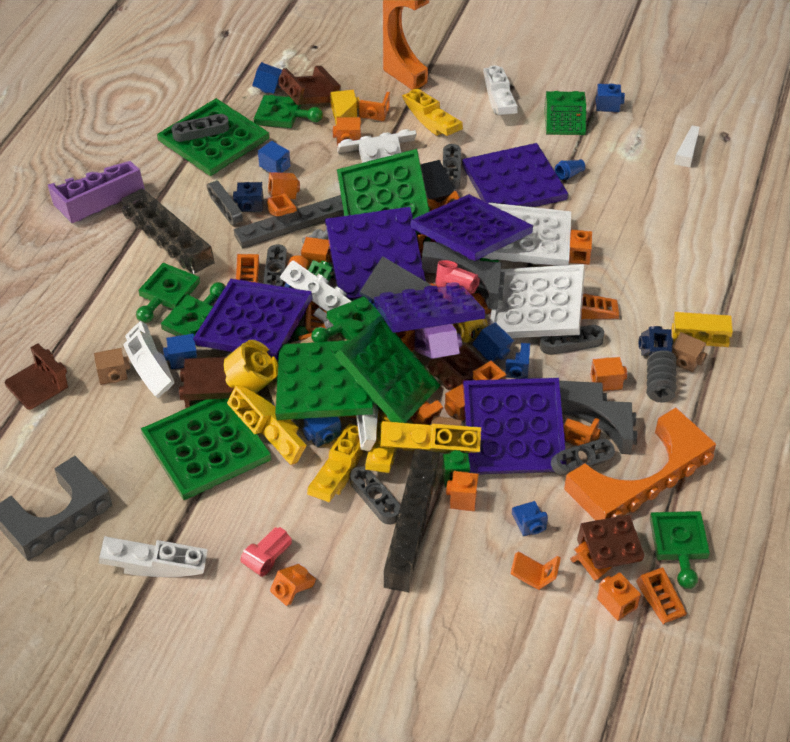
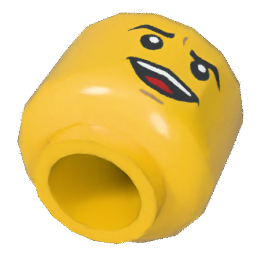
[453,318,488,343]

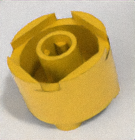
[224,340,278,394]

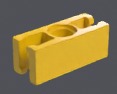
[671,312,733,347]

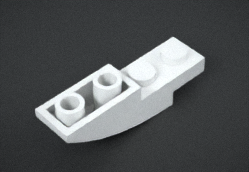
[483,65,518,115]
[123,321,174,398]
[99,536,208,577]

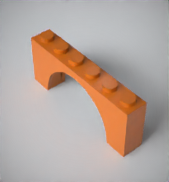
[383,0,429,90]
[564,407,716,520]

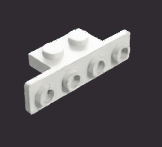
[337,129,417,163]
[280,260,359,320]

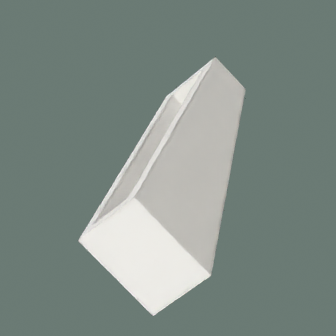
[674,125,700,167]
[356,402,378,451]

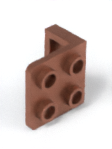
[5,343,68,410]
[577,514,645,569]

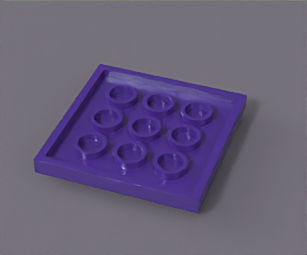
[462,143,568,207]
[411,194,533,261]
[325,207,425,301]
[193,279,313,360]
[374,282,485,333]
[463,378,567,475]

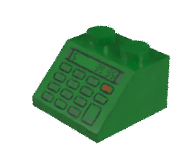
[544,91,586,135]

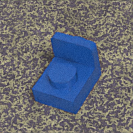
[505,343,530,379]
[512,501,548,537]

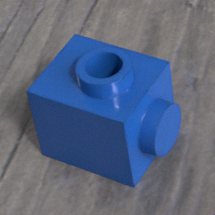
[252,62,282,94]
[596,83,625,112]
[258,141,291,173]
[472,322,514,362]
[163,334,197,370]
[302,417,341,447]

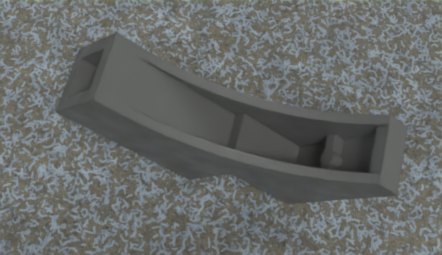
[422,241,505,309]
[559,380,637,455]

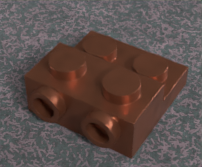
[427,345,486,390]

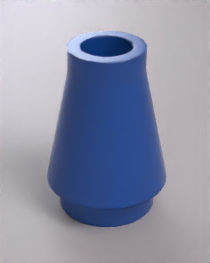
[555,159,586,180]

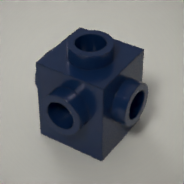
[233,182,264,212]
[638,326,673,356]

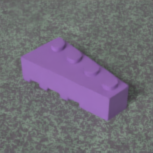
[48,161,145,223]
[414,324,462,358]

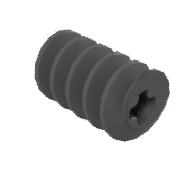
[646,350,677,403]

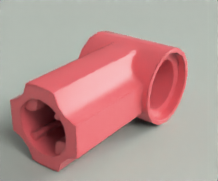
[435,260,480,294]
[240,527,292,577]

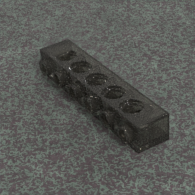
[121,188,215,274]
[384,449,439,593]

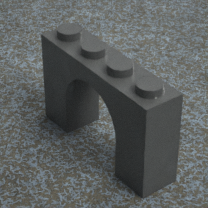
[0,456,112,561]

